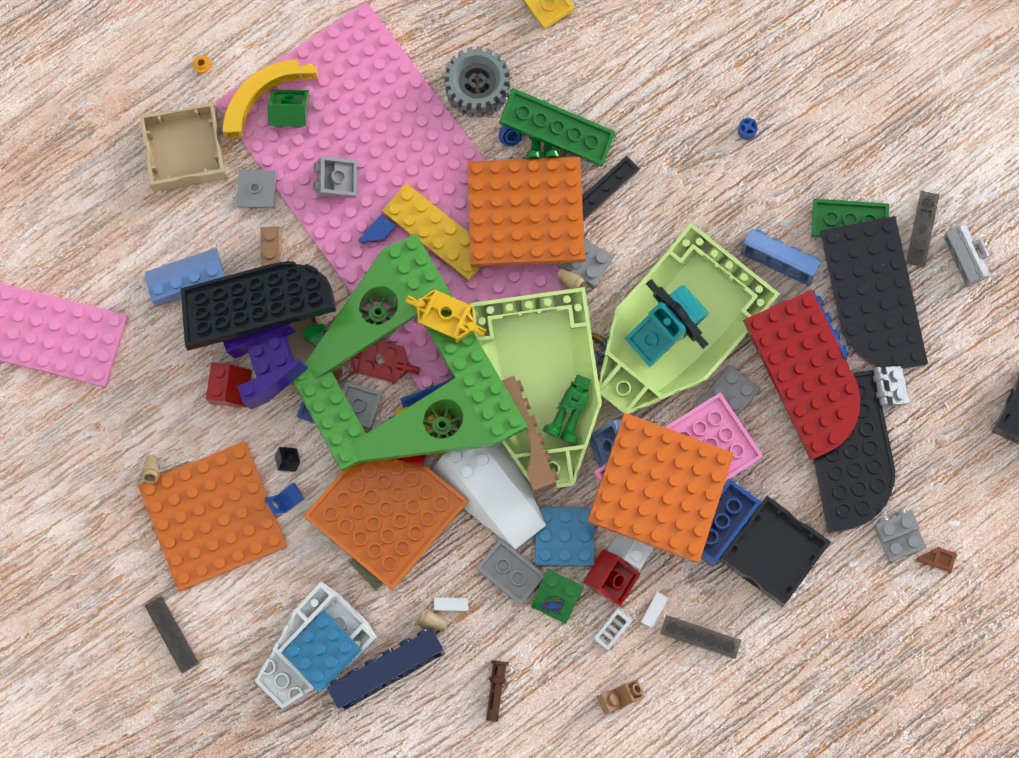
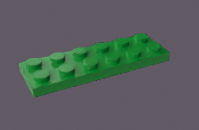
[499,88,616,167]

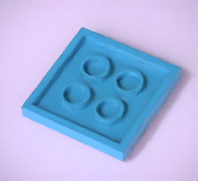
[536,507,594,567]
[282,610,362,693]

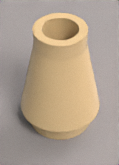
[557,268,586,289]
[140,455,160,484]
[417,610,448,632]

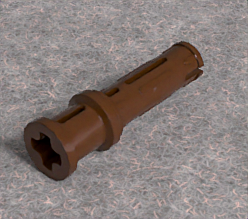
[486,660,509,722]

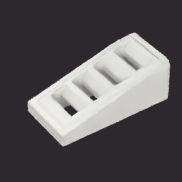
[593,607,634,651]

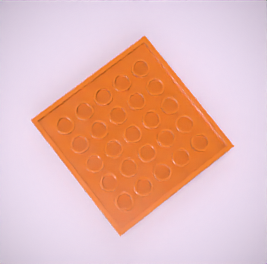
[468,157,585,267]
[587,412,734,563]
[138,441,288,592]
[304,459,469,591]

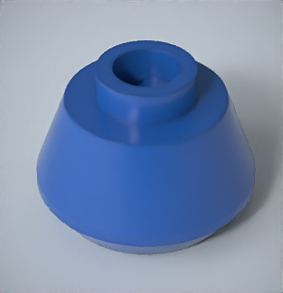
[499,125,524,147]

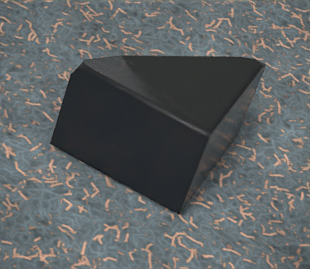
[275,447,300,472]

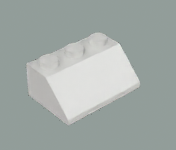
[607,534,655,573]

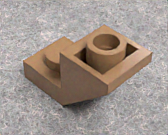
[596,679,645,715]

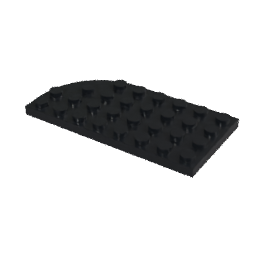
[820,216,928,369]
[181,261,336,351]
[813,370,895,533]

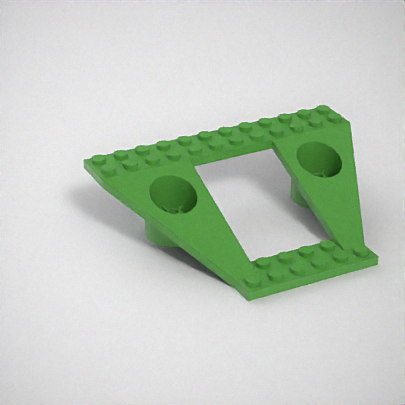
[292,234,528,472]

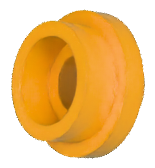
[192,55,211,73]

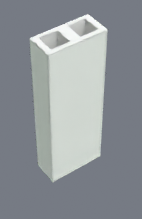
[641,592,668,629]
[434,598,469,612]

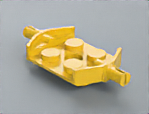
[405,289,487,343]

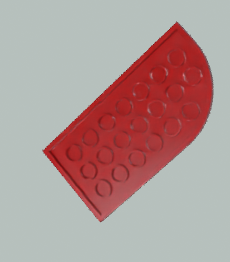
[743,290,860,460]

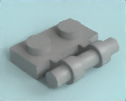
[872,366,909,406]

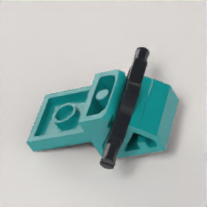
[624,279,710,367]

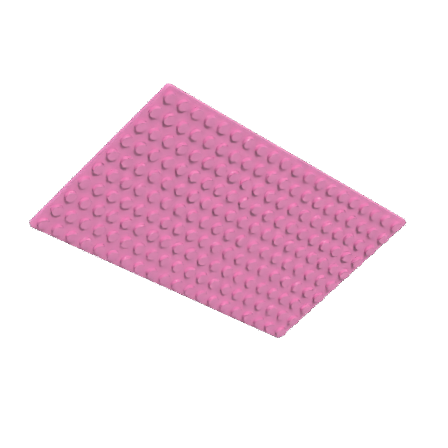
[216,2,568,390]

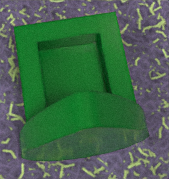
[302,324,325,348]

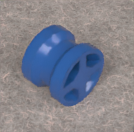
[738,118,758,140]

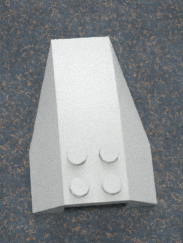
[432,442,546,550]
[255,582,377,709]

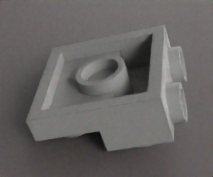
[313,156,357,198]
[874,509,926,563]

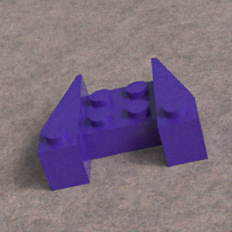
[223,324,308,410]

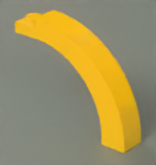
[223,59,318,138]

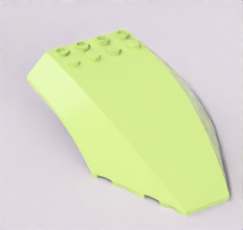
[599,223,780,414]
[470,287,602,489]

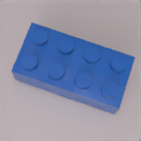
[701,479,761,567]

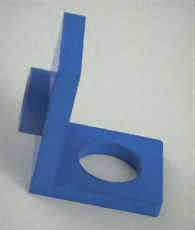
[265,483,304,515]

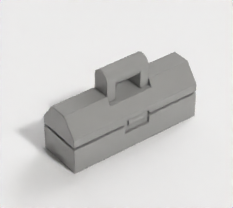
[943,225,990,287]

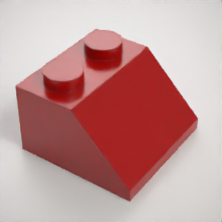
[206,362,252,408]
[583,549,641,607]

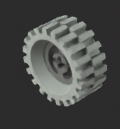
[444,46,510,118]

